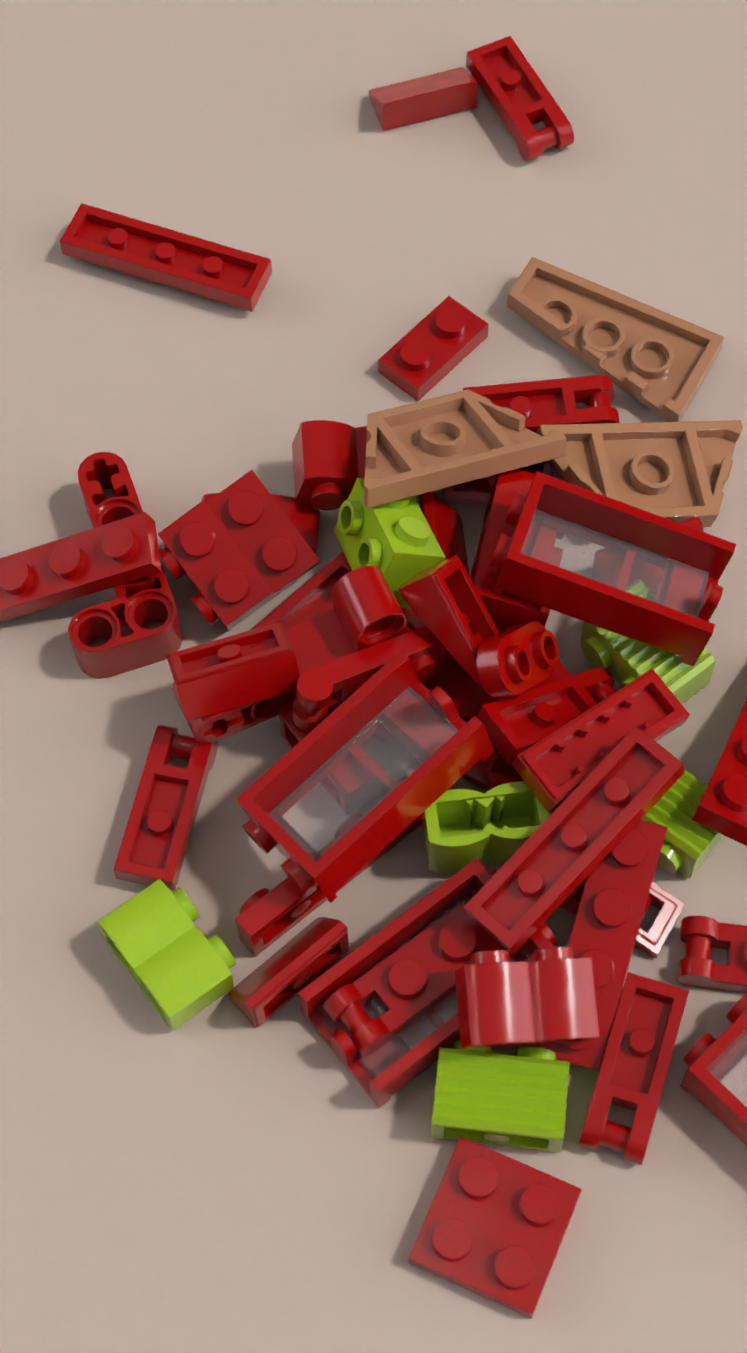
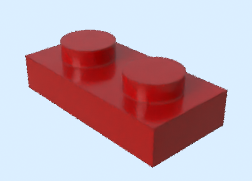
[378,296,489,401]

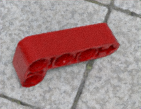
[68,451,183,679]
[172,565,407,743]

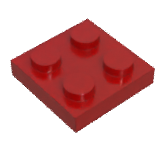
[408,1136,582,1319]

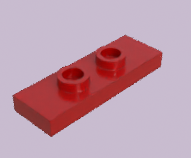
[511,669,690,813]

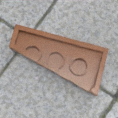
[507,257,724,422]

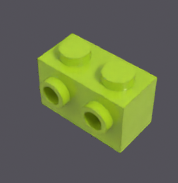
[333,478,445,609]

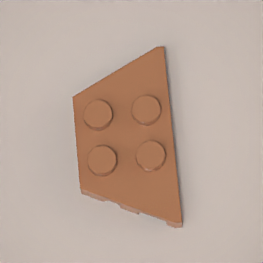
[364,390,567,508]
[537,420,743,527]

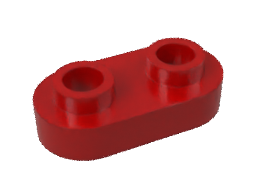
[476,621,559,699]

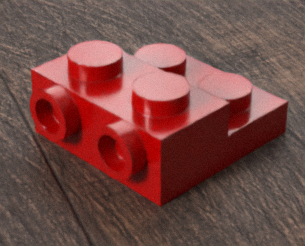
[158,469,320,630]

